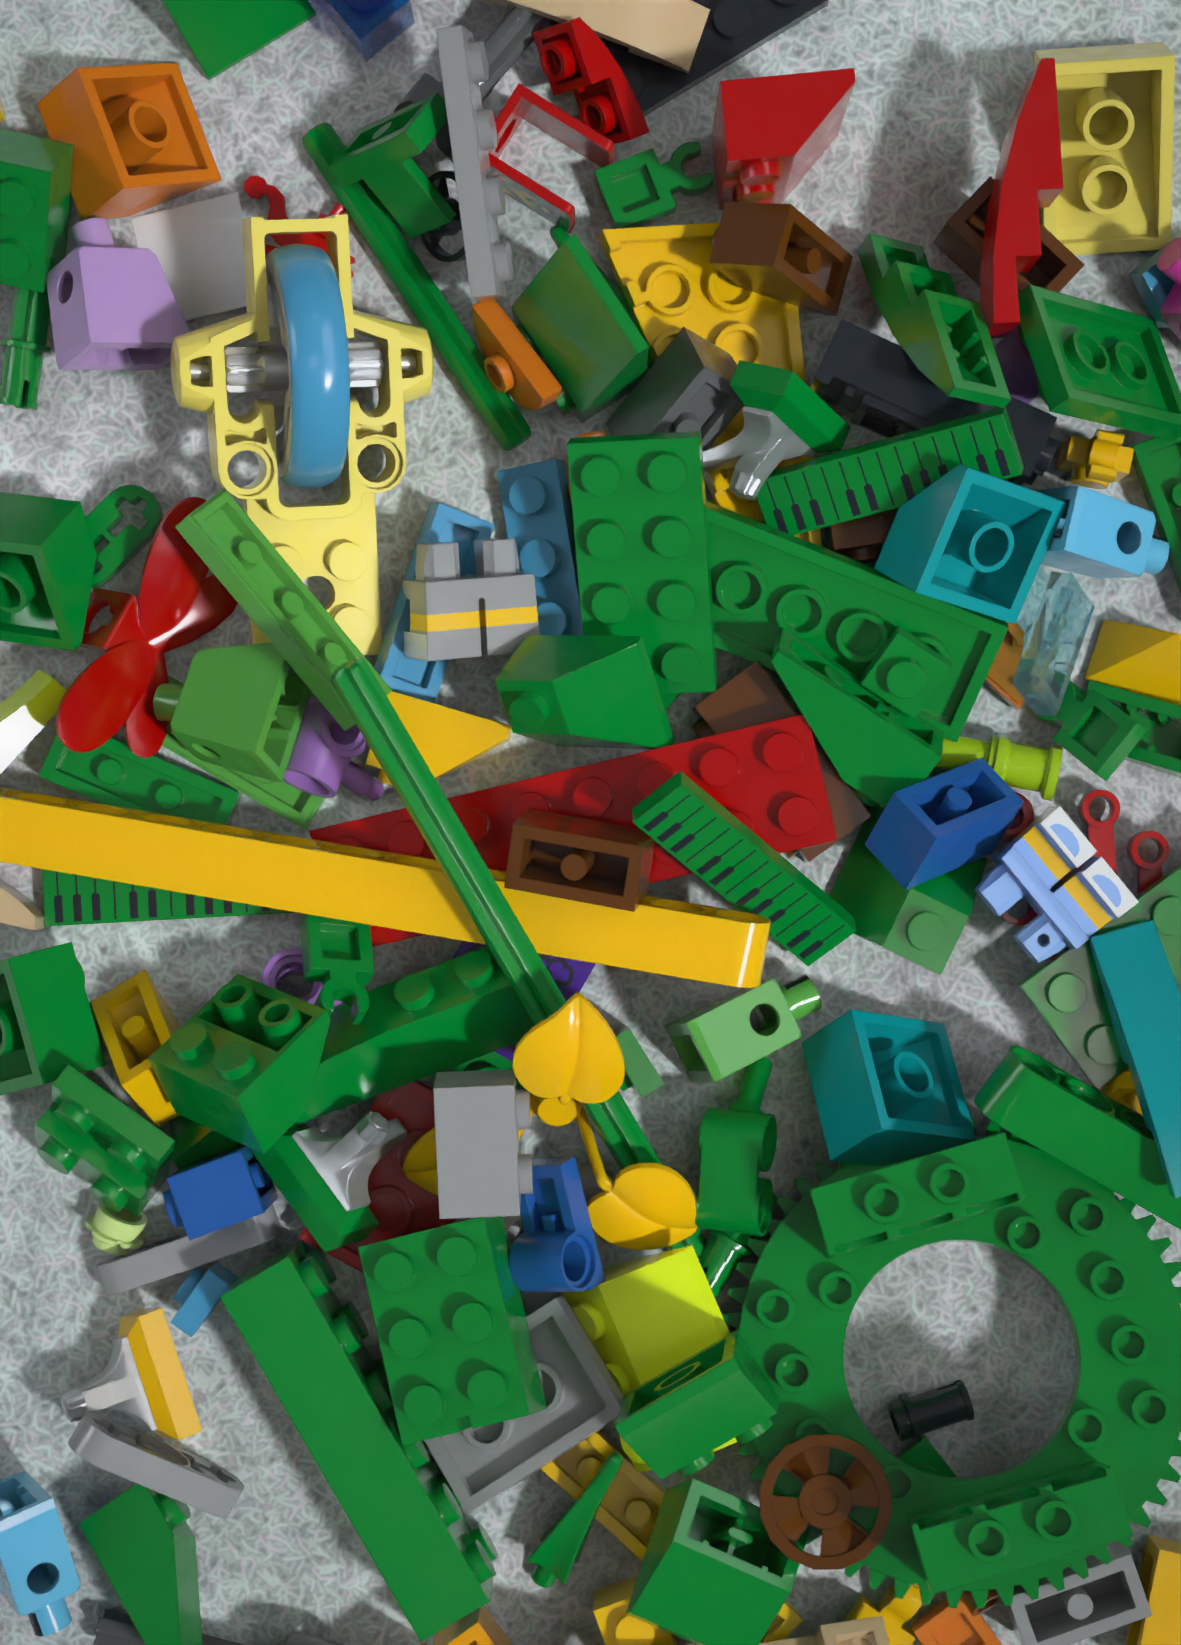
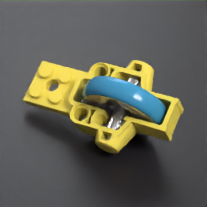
[171,214,434,655]

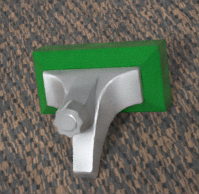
[703,360,851,500]
[251,1111,407,1252]

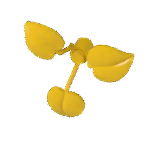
[402,992,698,1250]

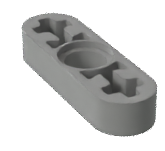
[97,1204,283,1296]
[68,1412,244,1518]

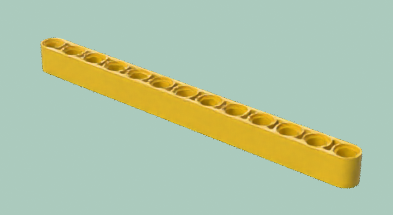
[0,787,771,988]

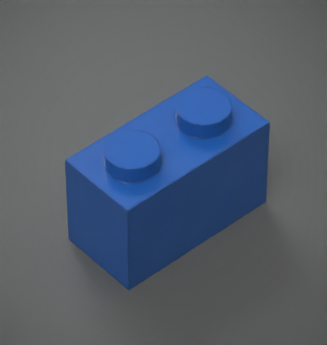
[865,758,1024,890]
[163,1145,279,1241]

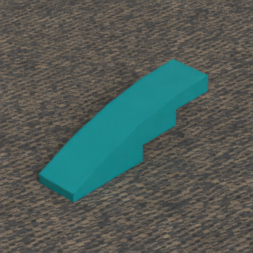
[1089,919,1181,1198]

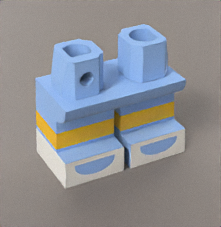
[974,806,1139,963]

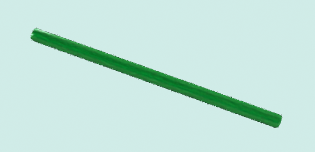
[331,657,706,1258]

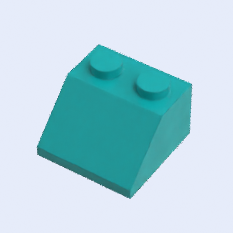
[874,464,1067,624]
[801,1009,976,1166]

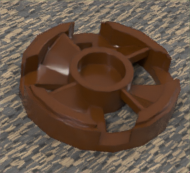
[759,1434,892,1570]

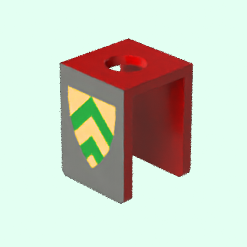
[488,83,615,234]

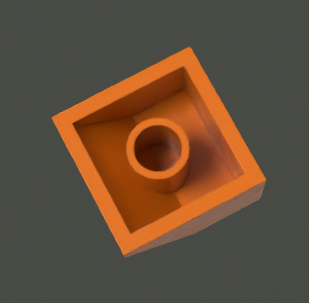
[37,62,222,221]

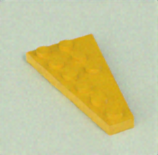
[598,222,822,547]

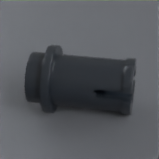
[888,1379,975,1444]

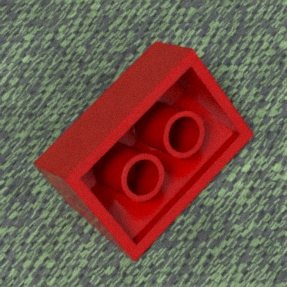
[711,68,855,210]

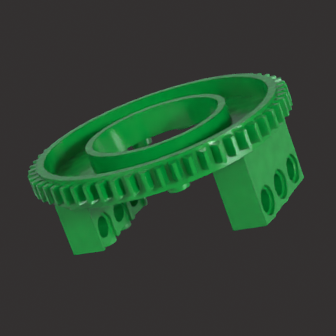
[723,1117,1181,1609]

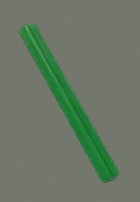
[302,122,531,451]

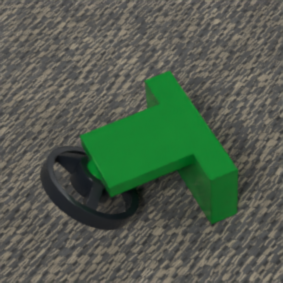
[328,92,466,262]

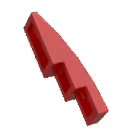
[980,58,1064,338]

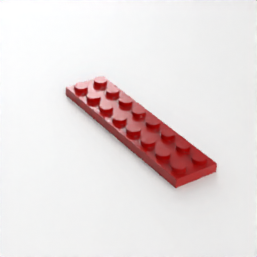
[309,714,838,947]

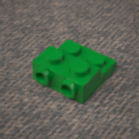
[35,1065,175,1217]

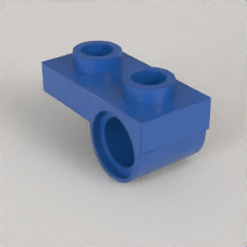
[509,1156,605,1292]

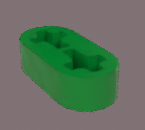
[85,484,163,589]

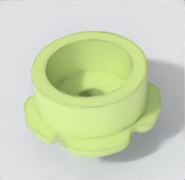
[85,1202,148,1255]

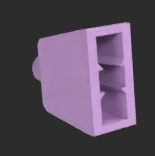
[46,218,190,370]

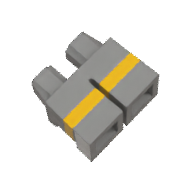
[402,538,540,661]

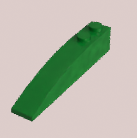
[169,946,535,1169]

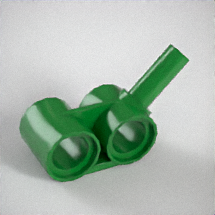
[695,1057,777,1236]

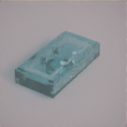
[1012,571,1095,716]

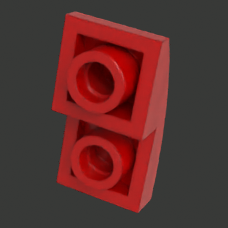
[532,17,650,144]

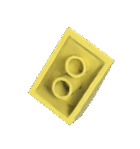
[1034,42,1175,255]

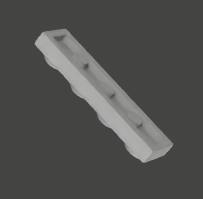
[436,25,514,300]

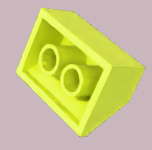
[561,1245,737,1472]

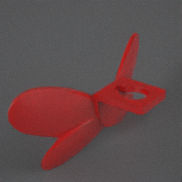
[56,497,238,758]

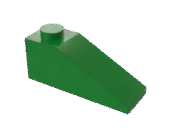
[771,628,944,808]
[79,1483,202,1645]

